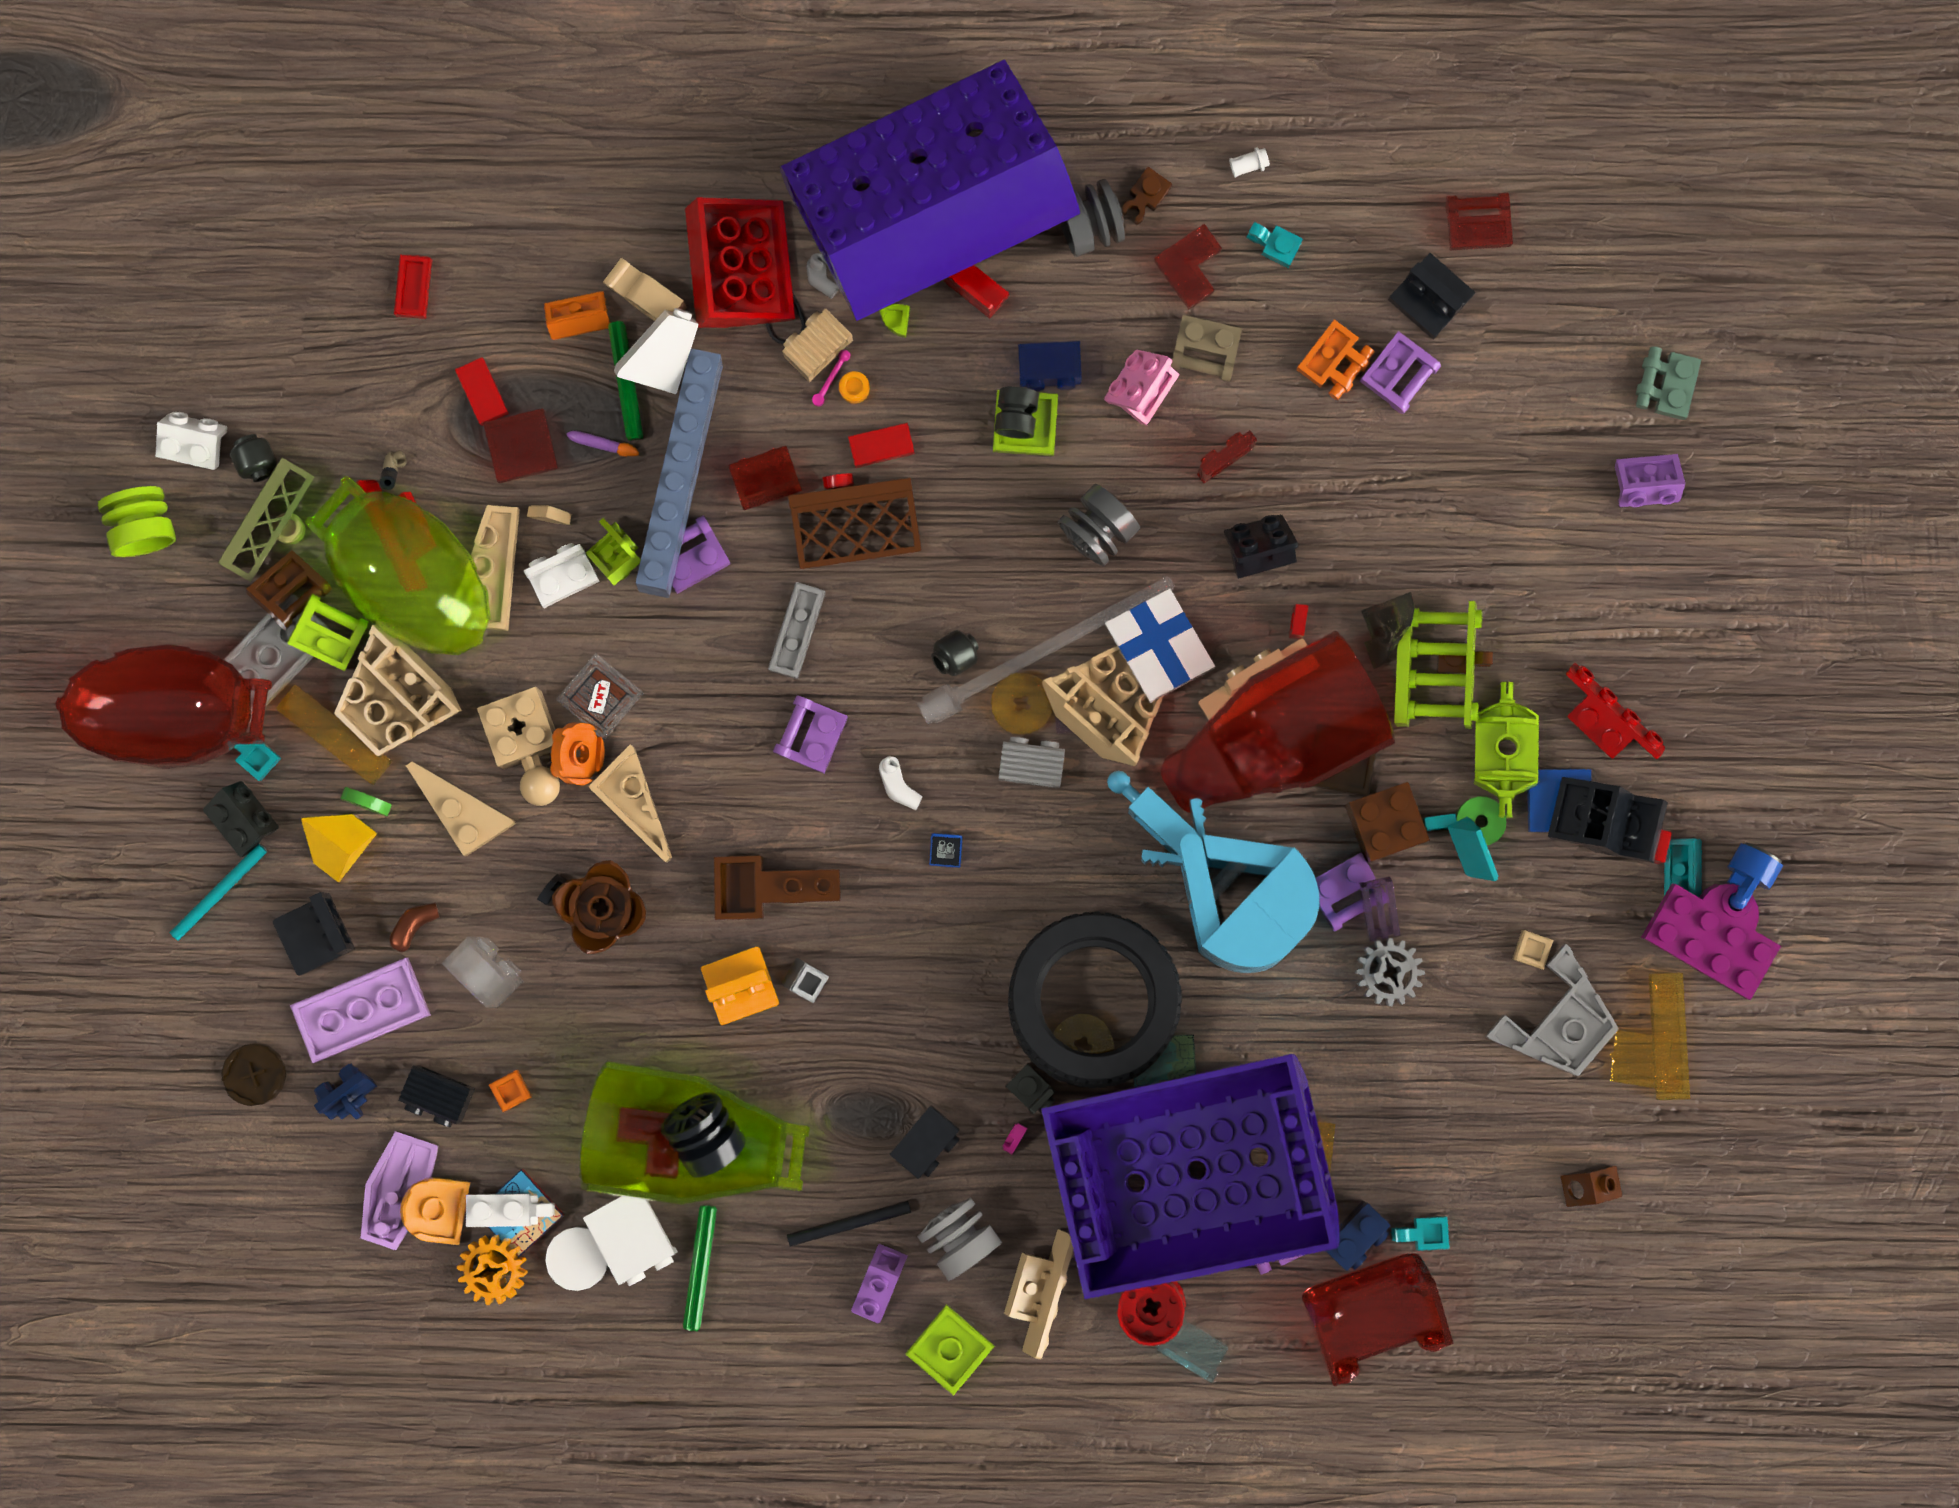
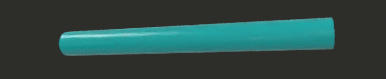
[169,843,268,941]

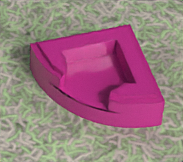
[1002,1122,1027,1155]

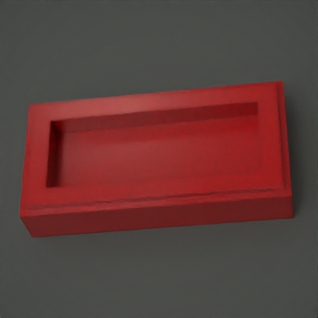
[394,255,432,319]
[455,357,509,426]
[848,423,915,468]

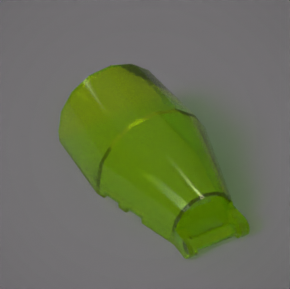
[579,1061,810,1205]

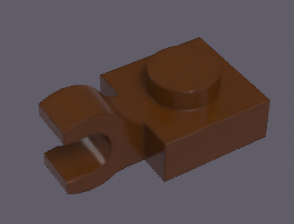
[1437,642,1493,674]

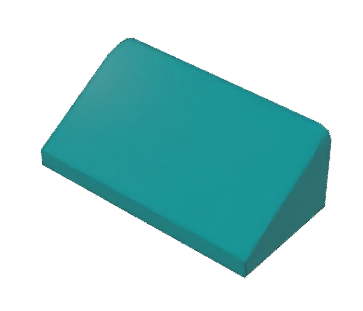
[1448,816,1499,881]
[1664,838,1702,897]

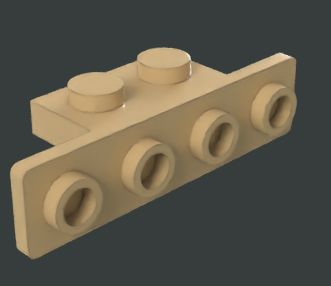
[1198,639,1318,728]
[1004,1229,1074,1359]

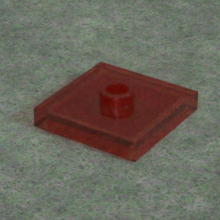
[483,408,559,483]

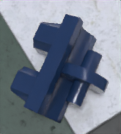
[314,1063,377,1120]

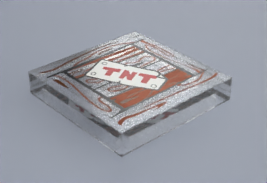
[556,653,644,740]

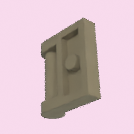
[1171,315,1242,382]

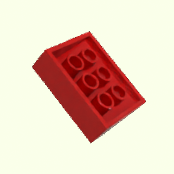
[685,197,795,328]

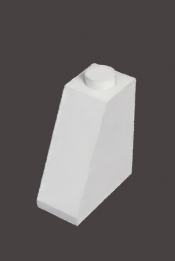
[614,308,699,394]

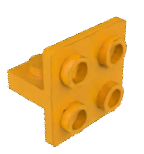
[701,947,779,1025]

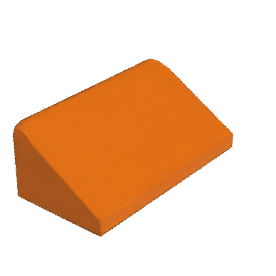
[544,291,610,340]

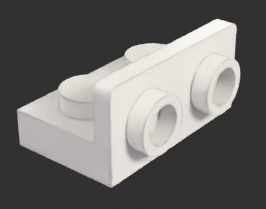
[524,543,600,608]

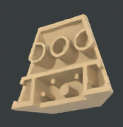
[334,625,462,756]
[1042,646,1164,766]

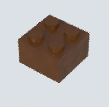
[1344,782,1430,863]

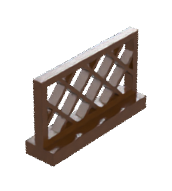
[788,478,922,569]

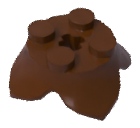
[552,860,646,954]

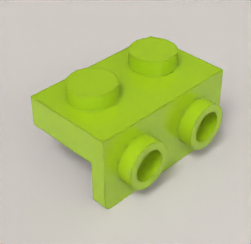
[585,518,641,586]

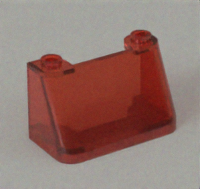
[1302,1253,1454,1386]

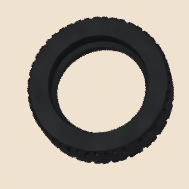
[1008,912,1182,1088]

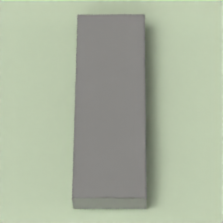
[768,582,826,679]

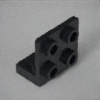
[273,892,355,976]

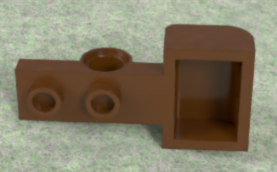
[714,856,841,920]

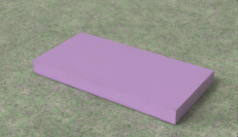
[290,958,431,1063]

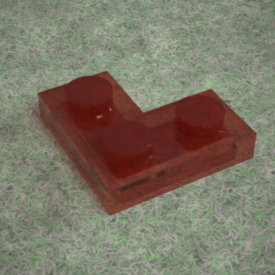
[1154,224,1222,310]
[616,1107,679,1179]

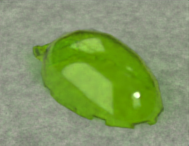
[305,476,491,655]

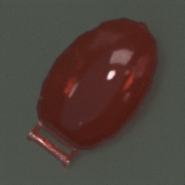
[55,644,272,769]

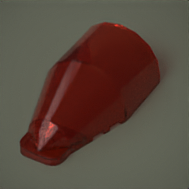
[1161,631,1395,813]

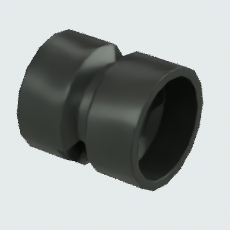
[994,386,1039,439]

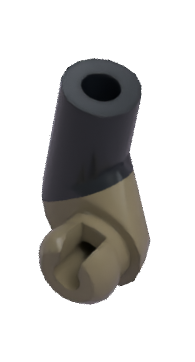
[380,450,407,490]

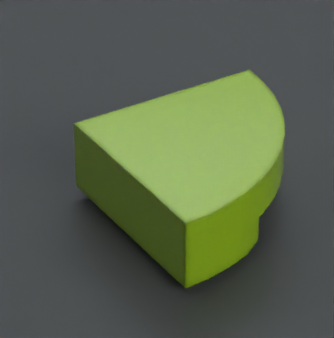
[880,304,910,338]

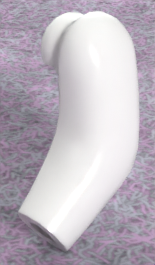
[879,756,923,810]

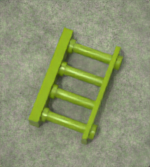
[1394,600,1482,729]

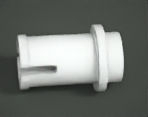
[1229,147,1270,178]

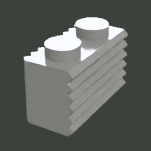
[998,737,1065,788]

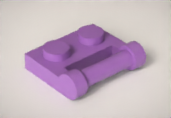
[1360,331,1441,414]
[672,515,731,594]
[773,695,848,774]
[1315,853,1389,932]

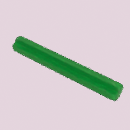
[608,321,643,441]
[683,1205,717,1331]

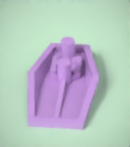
[361,1131,439,1250]

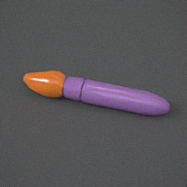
[567,431,639,457]

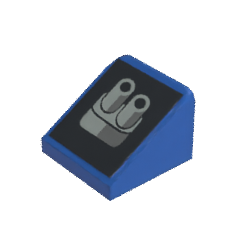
[929,833,963,868]

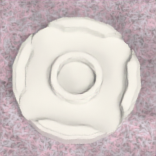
[545,1226,608,1291]

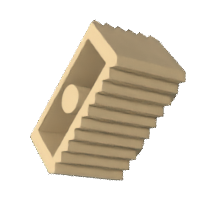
[782,309,853,382]

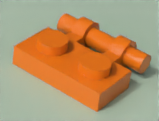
[1296,319,1375,401]

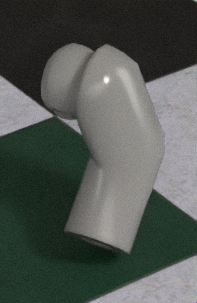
[806,253,839,299]

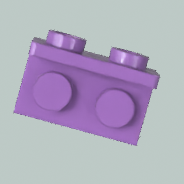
[1615,454,1685,507]

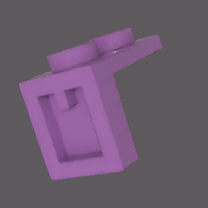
[851,1244,908,1323]

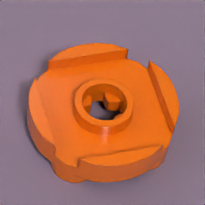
[550,722,605,785]

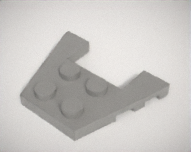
[1485,944,1619,1076]

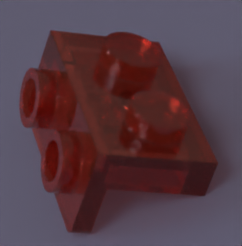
[728,446,802,510]

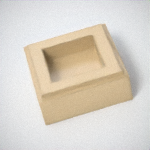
[1512,930,1553,970]

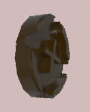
[221,1043,286,1106]

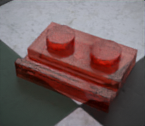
[1197,430,1257,484]

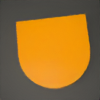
[400,1177,470,1245]

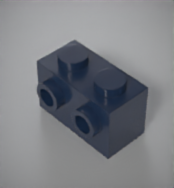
[1325,1201,1391,1271]

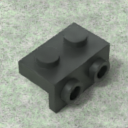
[203,781,279,858]

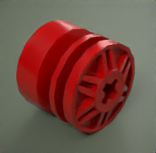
[1117,1281,1186,1346]

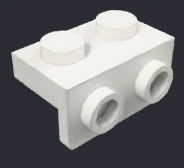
[155,412,227,470]

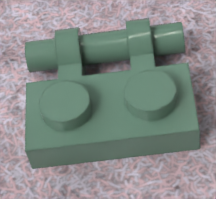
[1636,347,1702,420]

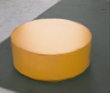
[839,371,870,404]

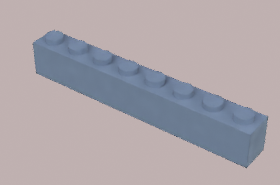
[636,349,723,598]

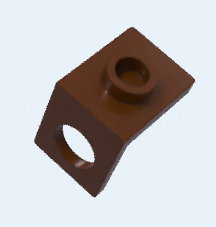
[1561,1166,1622,1207]

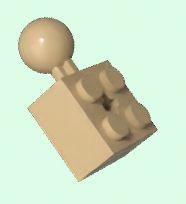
[477,687,560,806]

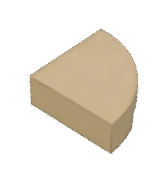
[527,505,572,525]

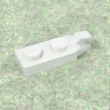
[466,1193,555,1227]

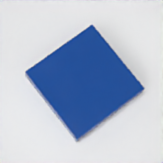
[1527,769,1592,832]

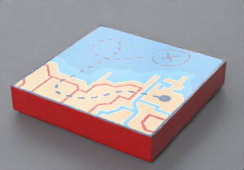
[488,1169,565,1258]

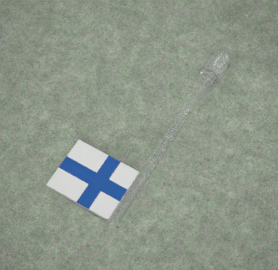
[917,575,1215,725]

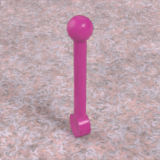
[812,350,850,407]

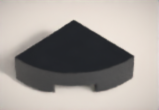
[537,874,567,906]

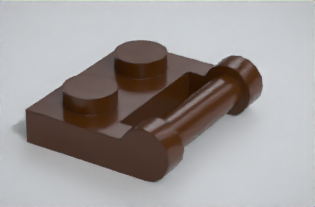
[246,550,332,630]

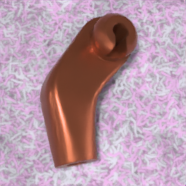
[389,902,440,952]

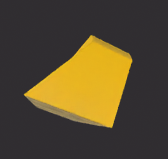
[301,814,377,882]

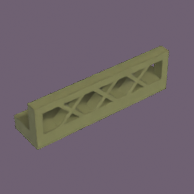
[218,457,315,582]

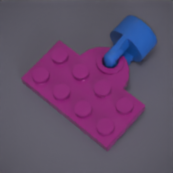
[1641,842,1783,1001]

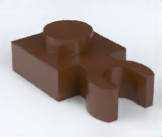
[1122,167,1172,225]

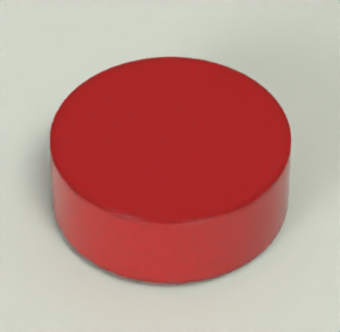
[822,473,854,490]

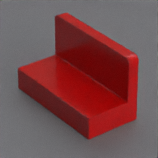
[943,265,1009,319]

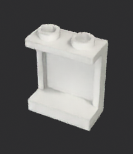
[583,1185,678,1286]

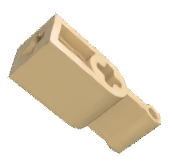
[603,258,687,321]

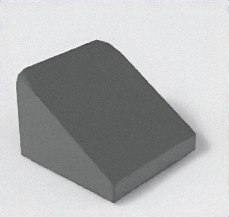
[782,958,829,1003]

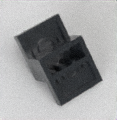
[1548,777,1668,863]

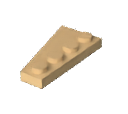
[445,505,520,631]

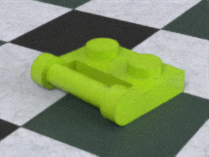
[287,594,369,671]

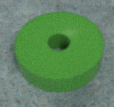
[340,787,392,817]
[1456,796,1506,846]

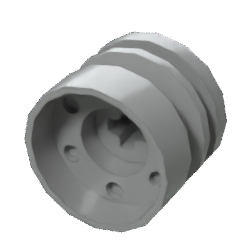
[917,1197,1002,1281]

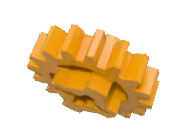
[457,1234,528,1305]

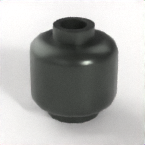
[230,434,276,482]
[931,630,979,676]

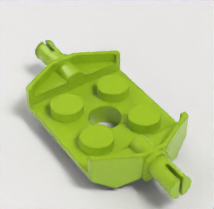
[1474,682,1539,818]

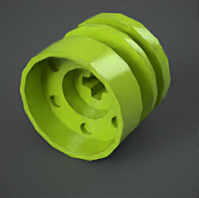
[97,486,176,558]

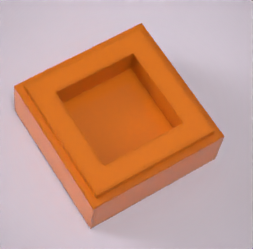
[489,1070,532,1112]

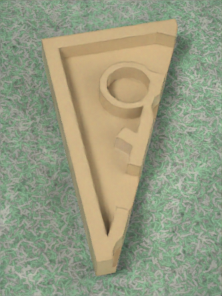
[589,744,672,863]
[406,762,516,857]

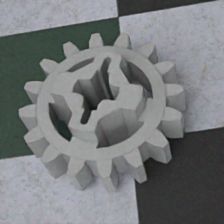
[1355,938,1425,1006]

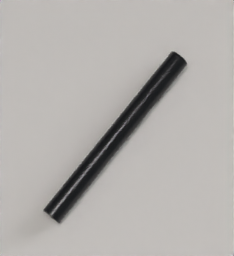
[787,1201,912,1247]

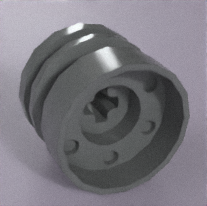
[1060,179,1125,257]
[1058,484,1141,567]

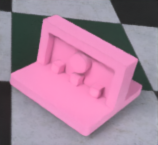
[1104,350,1180,425]

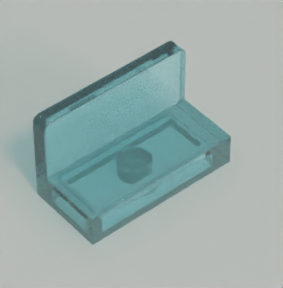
[1155,1319,1228,1383]

